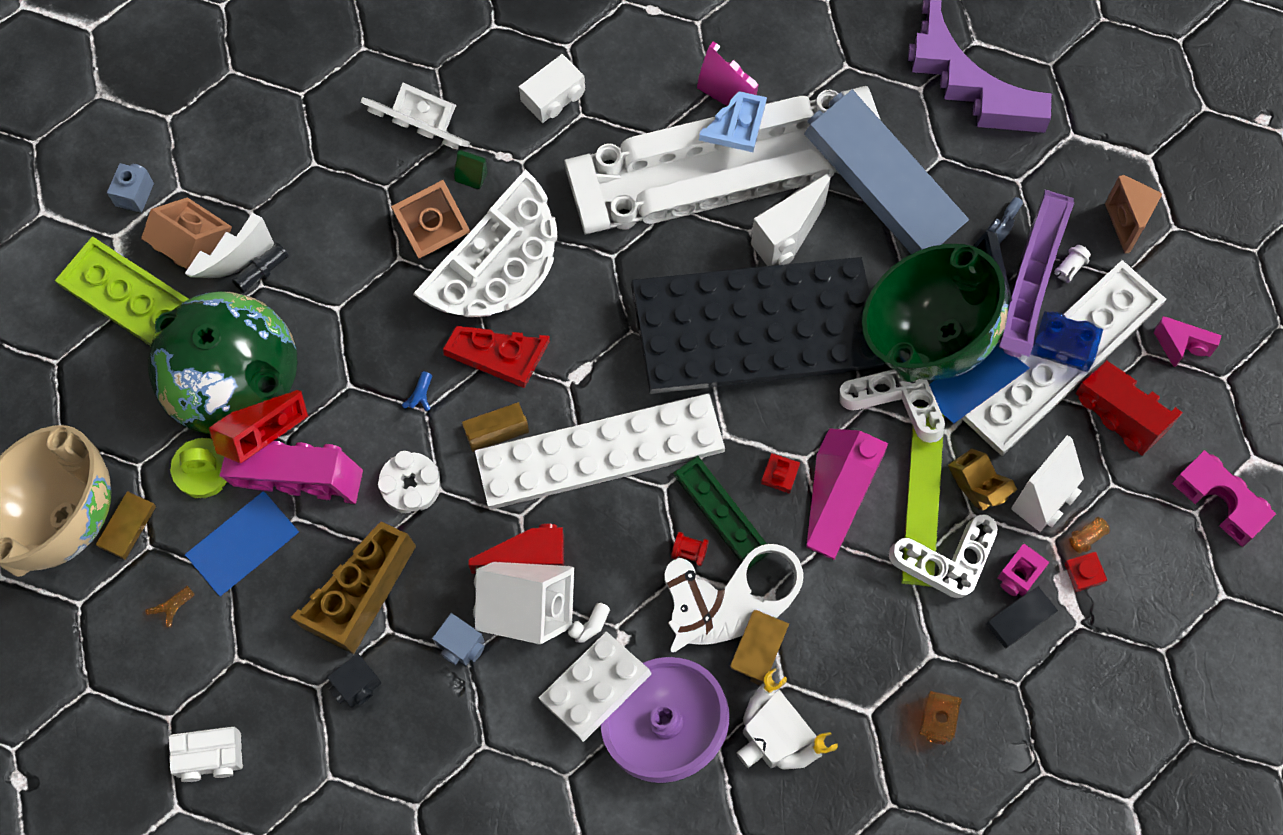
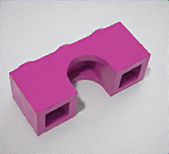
[1172,450,1276,547]

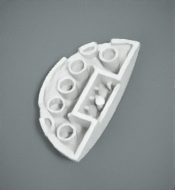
[413,169,557,317]

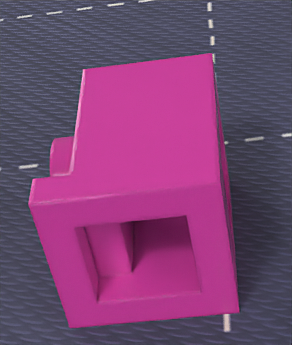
[998,544,1049,597]

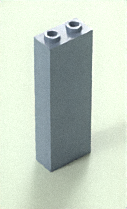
[804,89,969,254]

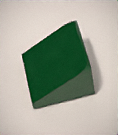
[454,150,488,189]

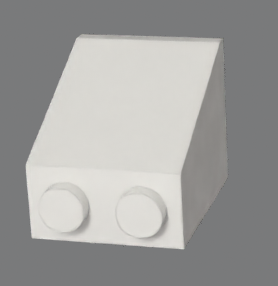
[473,562,574,644]

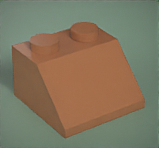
[391,180,471,259]
[141,197,232,269]

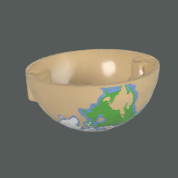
[0,425,111,577]

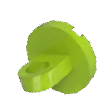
[170,438,227,498]

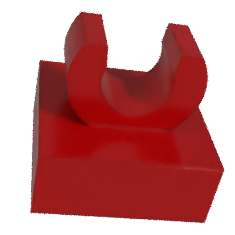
[761,453,800,493]

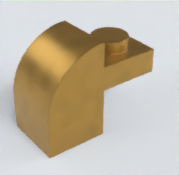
[948,449,1017,511]

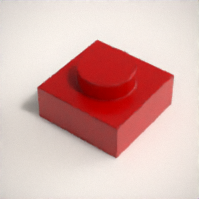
[1064,552,1107,592]

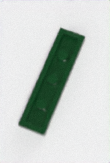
[674,456,771,570]

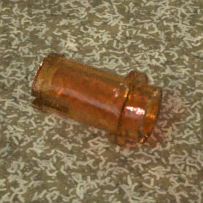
[1069,517,1110,553]

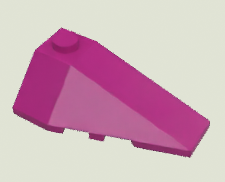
[806,428,888,560]

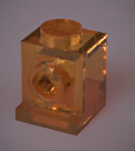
[919,691,962,744]

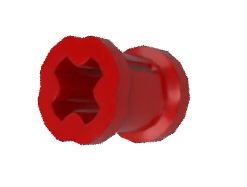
[671,531,709,567]

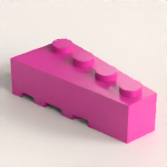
[220,441,363,504]

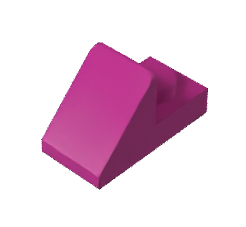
[1154,316,1222,367]

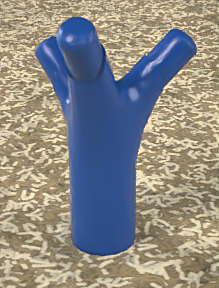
[402,371,433,411]

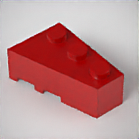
[1075,360,1183,456]

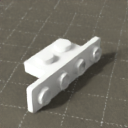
[361,83,470,150]

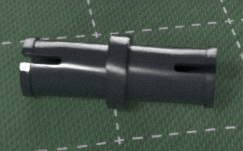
[232,242,289,294]

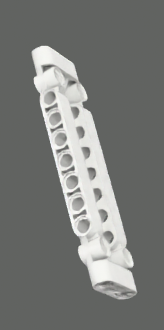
[564,86,880,235]

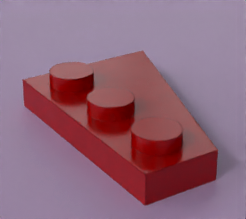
[443,326,550,388]

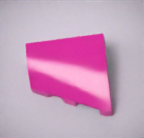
[697,42,759,106]

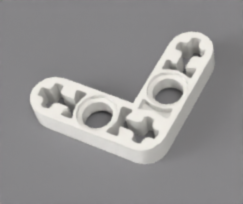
[840,370,945,443]
[889,515,998,598]

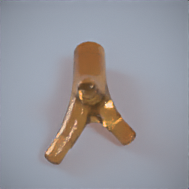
[145,586,195,627]

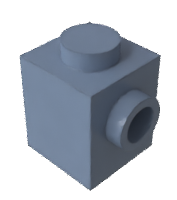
[107,163,154,213]
[432,613,485,666]

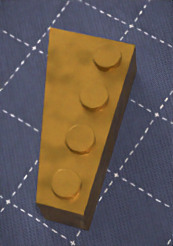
[290,522,416,654]

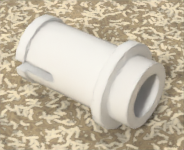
[1054,245,1091,283]

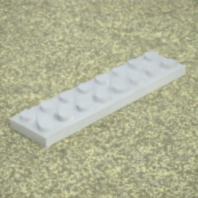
[962,260,1166,456]
[475,393,725,510]

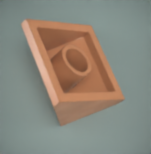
[1105,175,1163,253]

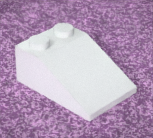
[751,174,830,266]
[1011,435,1084,532]

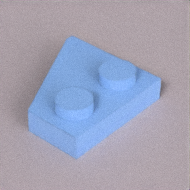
[699,91,767,152]

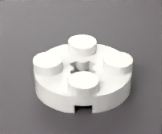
[378,451,440,513]

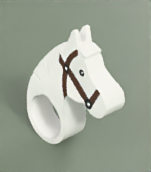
[664,544,803,652]

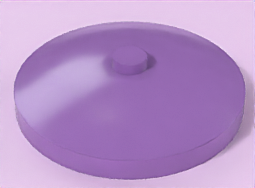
[601,657,729,783]

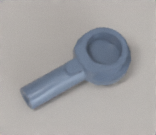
[986,197,1023,244]

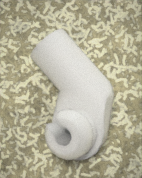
[568,603,610,643]

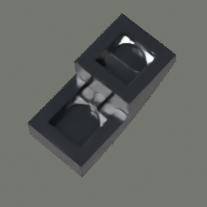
[986,586,1058,649]

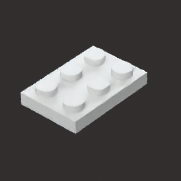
[539,631,651,742]

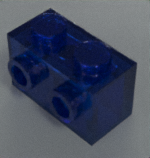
[1030,311,1104,372]

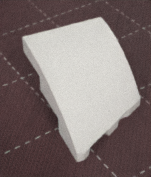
[185,213,274,278]

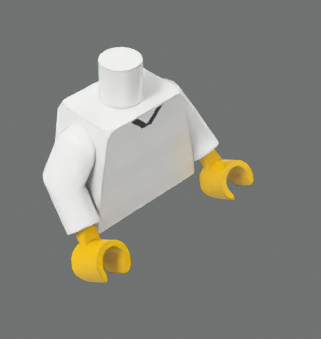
[736,668,838,770]

